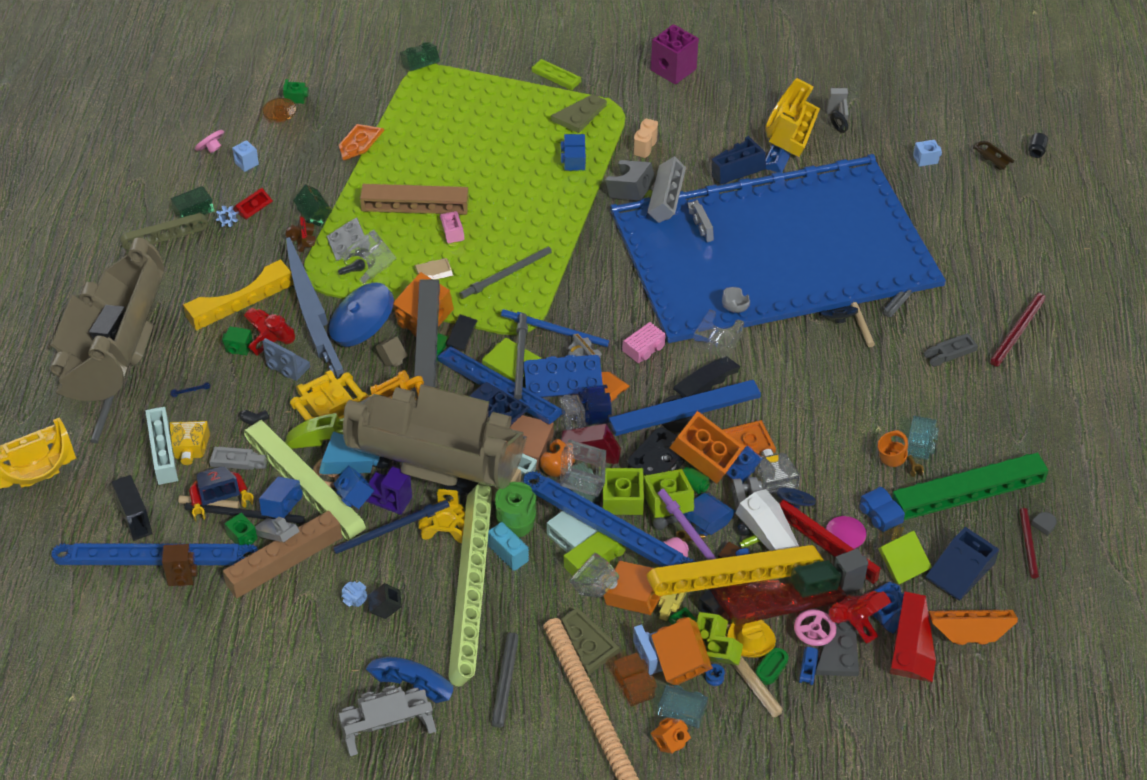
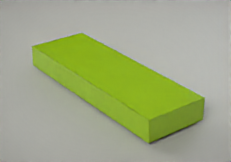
[532,59,581,90]

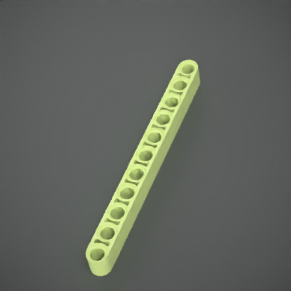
[448,483,492,687]

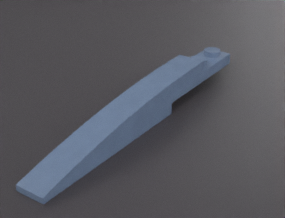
[286,237,344,379]

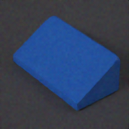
[766,144,791,172]

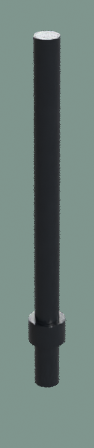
[185,502,305,524]

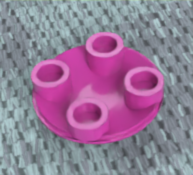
[826,516,866,549]

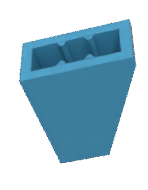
[319,432,380,474]

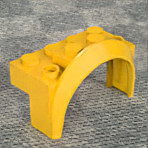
[765,78,820,157]

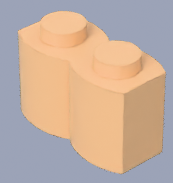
[634,118,658,158]

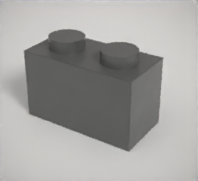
[831,548,868,596]

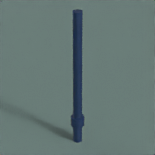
[333,499,450,554]

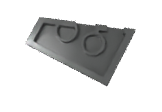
[815,620,859,676]

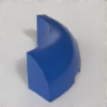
[366,657,453,703]

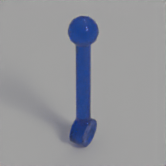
[170,382,211,397]

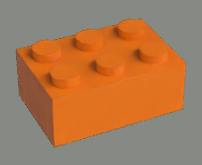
[670,411,745,484]

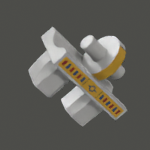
[568,333,602,358]

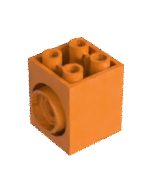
[393,272,454,337]

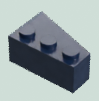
[712,136,766,185]

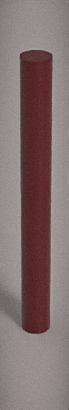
[1019,508,1039,579]

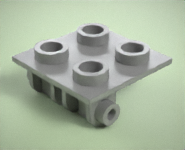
[327,217,368,261]

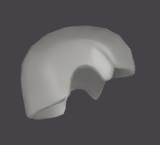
[722,287,750,313]

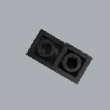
[447,314,478,352]

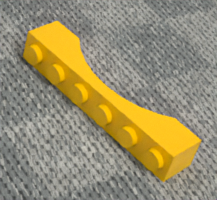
[183,259,293,331]

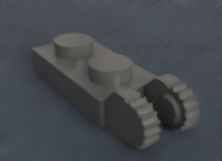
[924,333,978,367]

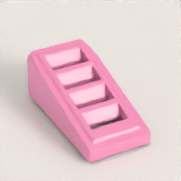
[440,211,465,243]

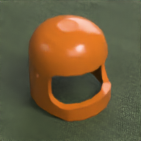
[878,430,908,467]
[540,439,575,477]

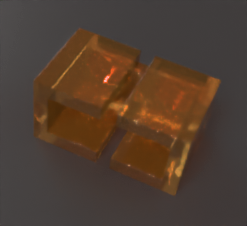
[613,653,657,707]

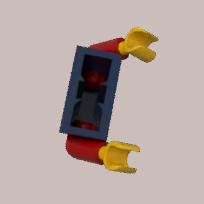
[189,466,254,521]

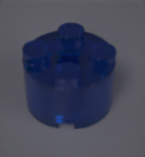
[578,385,612,426]

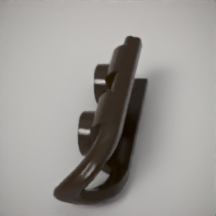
[973,141,1014,170]

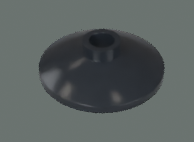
[821,306,858,323]

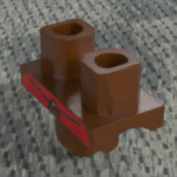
[285,216,316,252]

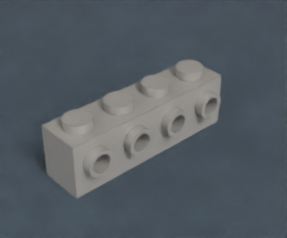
[648,156,686,223]

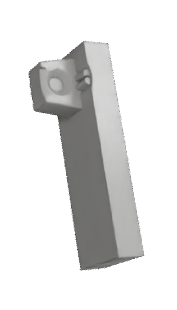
[255,517,299,542]

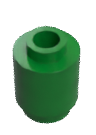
[683,467,710,494]

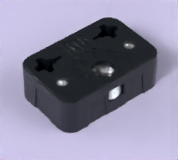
[628,428,686,485]

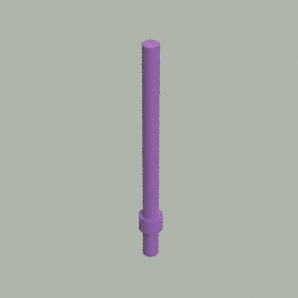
[657,489,738,592]

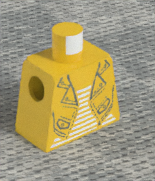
[170,421,210,465]

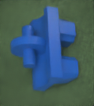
[726,446,763,484]

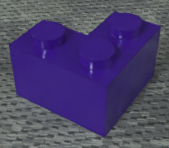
[366,466,412,515]

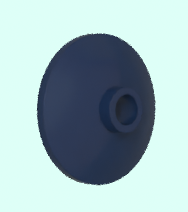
[777,487,816,509]

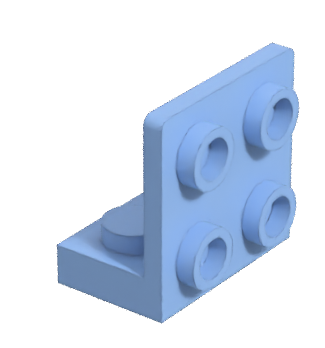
[633,625,663,675]

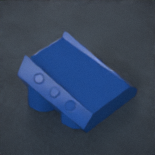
[683,493,736,536]
[873,581,904,634]

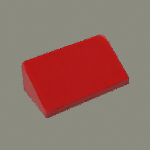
[233,188,273,220]

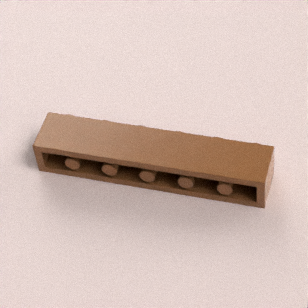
[360,184,469,214]
[223,511,342,599]

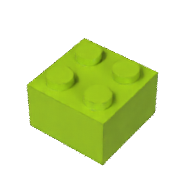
[603,468,644,515]
[643,469,694,518]

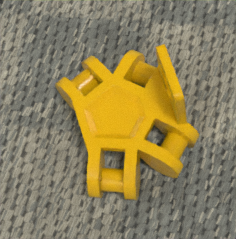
[418,489,465,543]

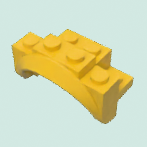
[0,417,76,489]

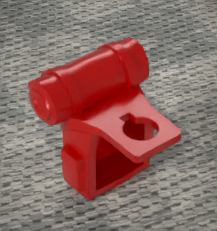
[244,308,295,356]
[829,591,891,644]

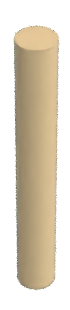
[850,302,875,347]
[178,495,240,508]

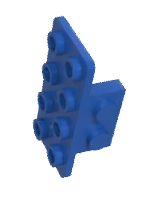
[524,355,603,397]

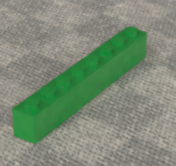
[892,452,1049,521]

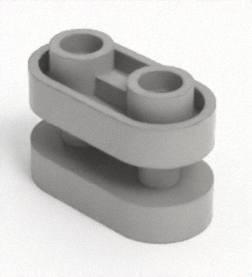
[731,477,762,511]

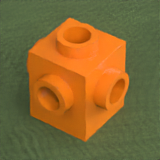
[651,718,691,754]

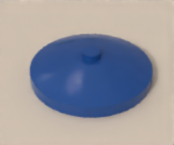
[329,282,394,347]

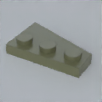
[551,94,607,133]

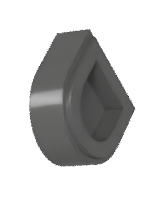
[1031,512,1057,536]

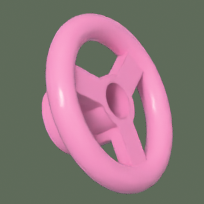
[195,130,224,154]
[794,610,836,646]

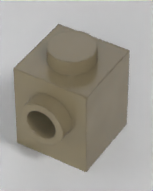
[375,336,408,367]

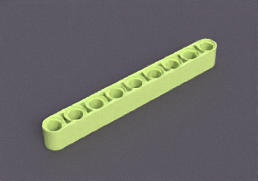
[244,420,366,540]

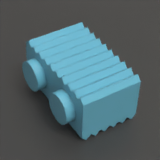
[488,522,529,571]

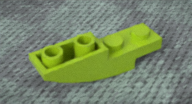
[285,413,344,449]

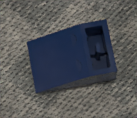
[469,382,530,426]
[926,527,999,601]

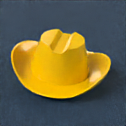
[727,615,776,658]

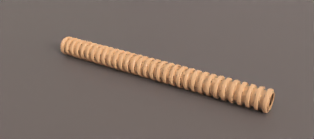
[543,618,639,780]

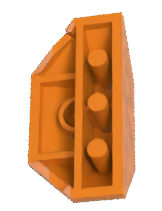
[928,610,1018,645]

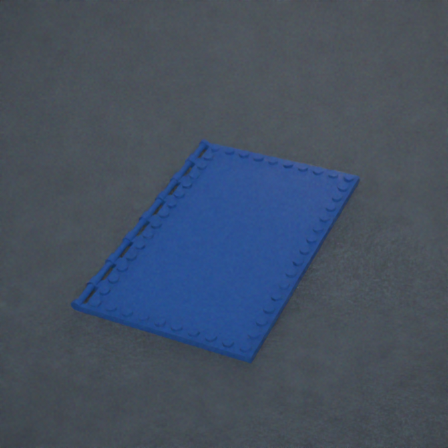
[610,154,946,343]

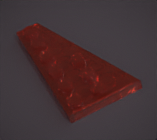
[710,580,846,626]

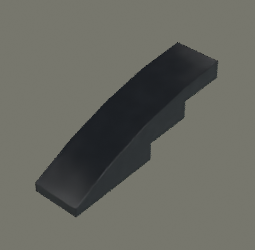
[673,356,741,398]

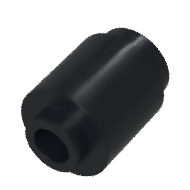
[1028,133,1048,158]

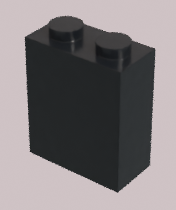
[111,475,153,541]

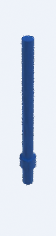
[501,309,610,348]

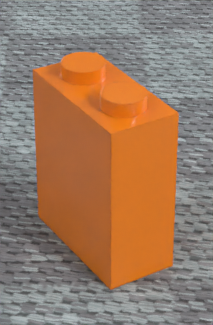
[602,561,661,615]
[651,617,713,686]

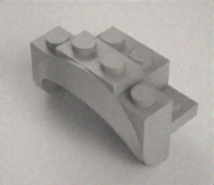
[339,686,437,757]

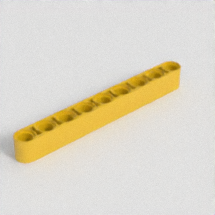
[647,545,825,596]

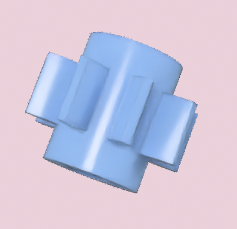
[216,205,239,227]
[342,581,367,607]

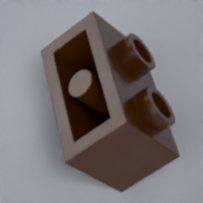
[162,544,198,587]

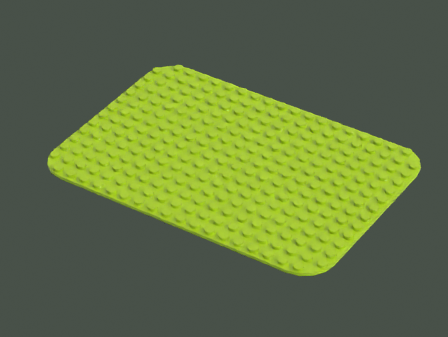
[303,63,625,335]

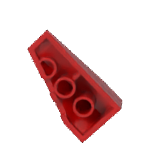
[889,591,936,683]

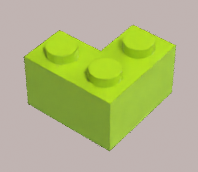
[697,612,743,666]

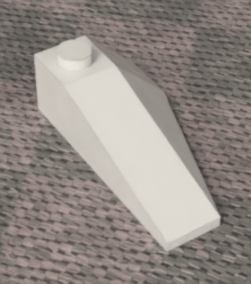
[736,489,799,551]

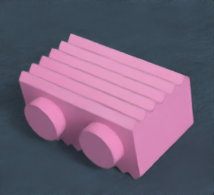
[622,322,665,363]

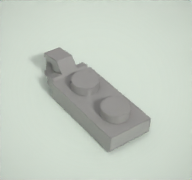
[688,200,714,242]
[209,447,267,470]

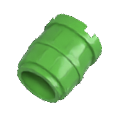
[495,482,536,537]

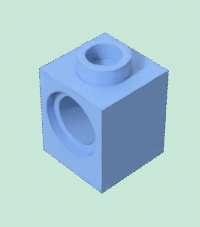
[232,140,259,172]
[913,140,942,167]

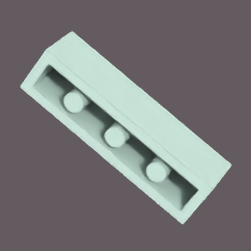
[145,407,178,485]

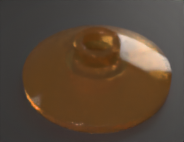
[263,98,297,122]

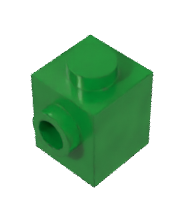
[222,326,253,356]

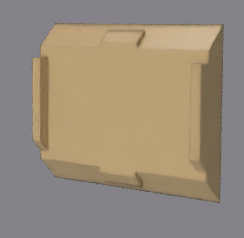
[415,258,453,279]

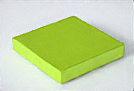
[878,531,932,585]

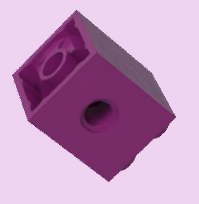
[651,24,699,85]

